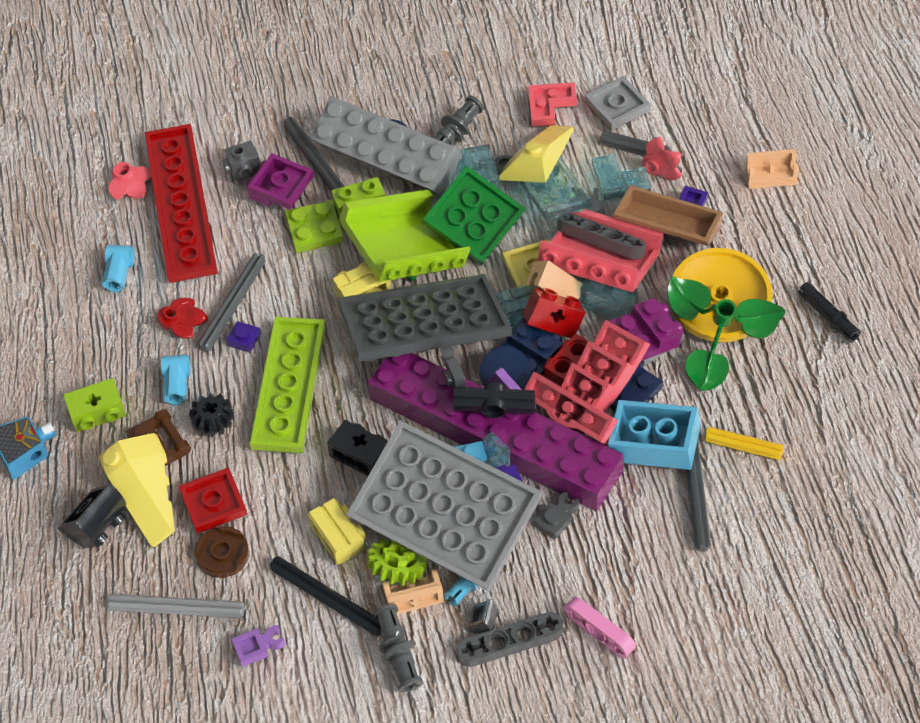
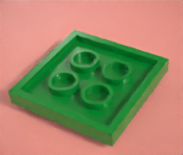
[422,165,526,266]

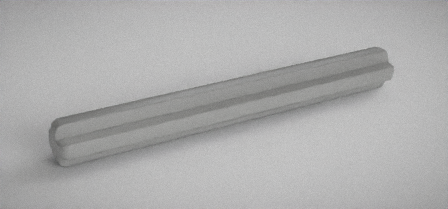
[108,594,245,618]

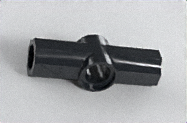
[453,383,535,418]

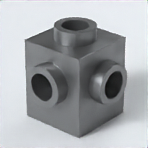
[222,141,260,181]

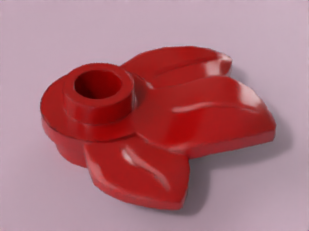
[157,297,208,338]

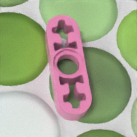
[563,596,636,658]

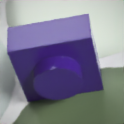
[679,186,708,206]
[226,321,261,353]

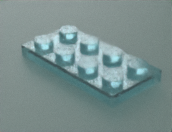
[519,157,592,220]

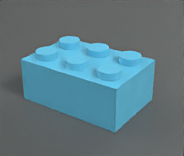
[608,400,701,470]

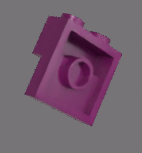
[247,153,314,210]
[610,298,683,361]

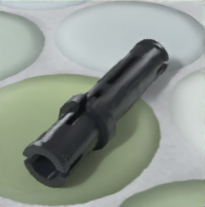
[798,282,861,343]

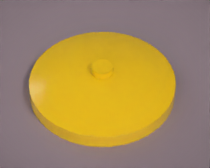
[671,248,772,342]

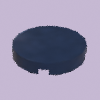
[479,346,532,390]

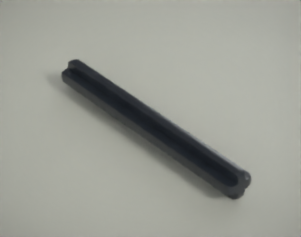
[270,556,382,636]

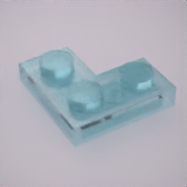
[592,154,651,200]

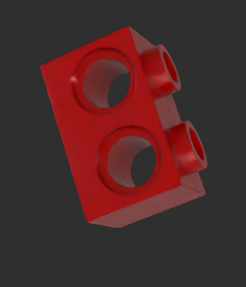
[543,333,588,386]

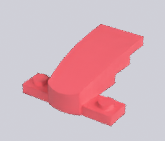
[524,320,650,444]

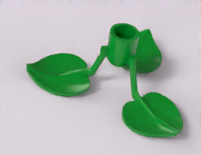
[667,276,786,391]

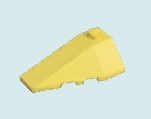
[499,125,574,183]
[98,433,175,547]

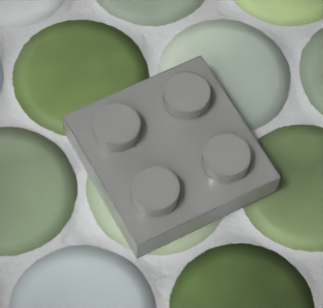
[585,76,651,131]

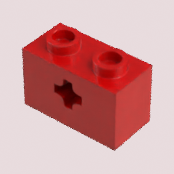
[522,287,586,338]

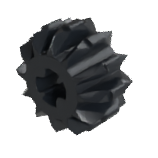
[189,392,234,437]

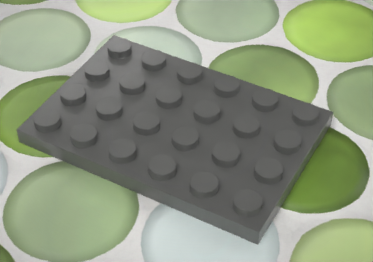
[338,274,512,362]

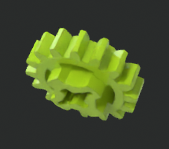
[367,538,428,586]

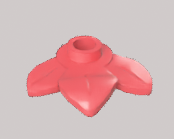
[642,136,682,180]
[108,162,152,200]

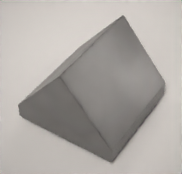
[468,599,498,634]

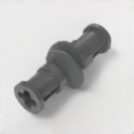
[434,95,484,145]
[373,604,423,693]

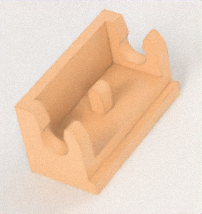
[745,149,799,189]
[527,261,584,299]
[382,569,444,614]

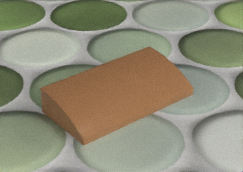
[613,185,723,246]

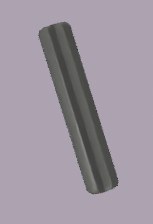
[600,131,670,155]

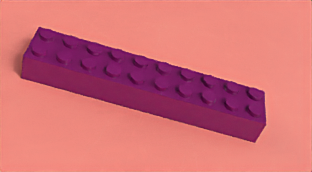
[368,353,624,512]

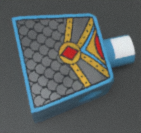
[0,417,57,480]

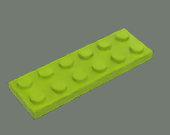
[250,317,326,453]

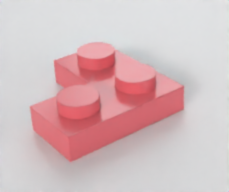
[528,82,577,127]

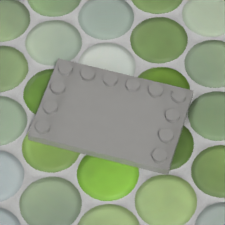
[346,420,543,592]

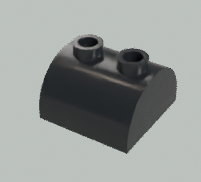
[57,483,126,548]

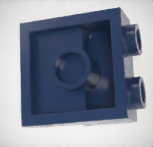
[501,318,563,376]
[610,361,663,411]

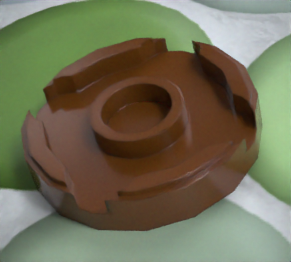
[194,526,250,578]

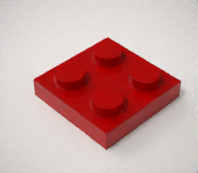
[178,467,248,534]

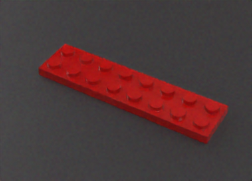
[144,124,218,283]

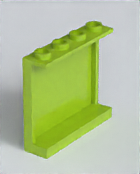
[339,189,471,282]

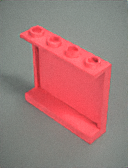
[538,205,664,293]

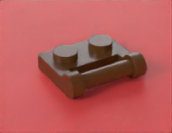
[125,409,191,466]

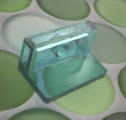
[483,432,510,468]

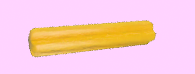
[705,427,784,460]

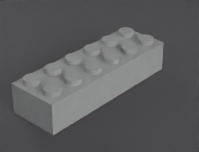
[311,95,462,196]

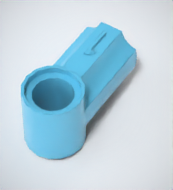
[102,245,135,292]
[161,355,190,405]

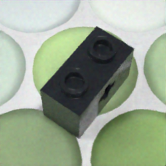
[327,420,388,476]

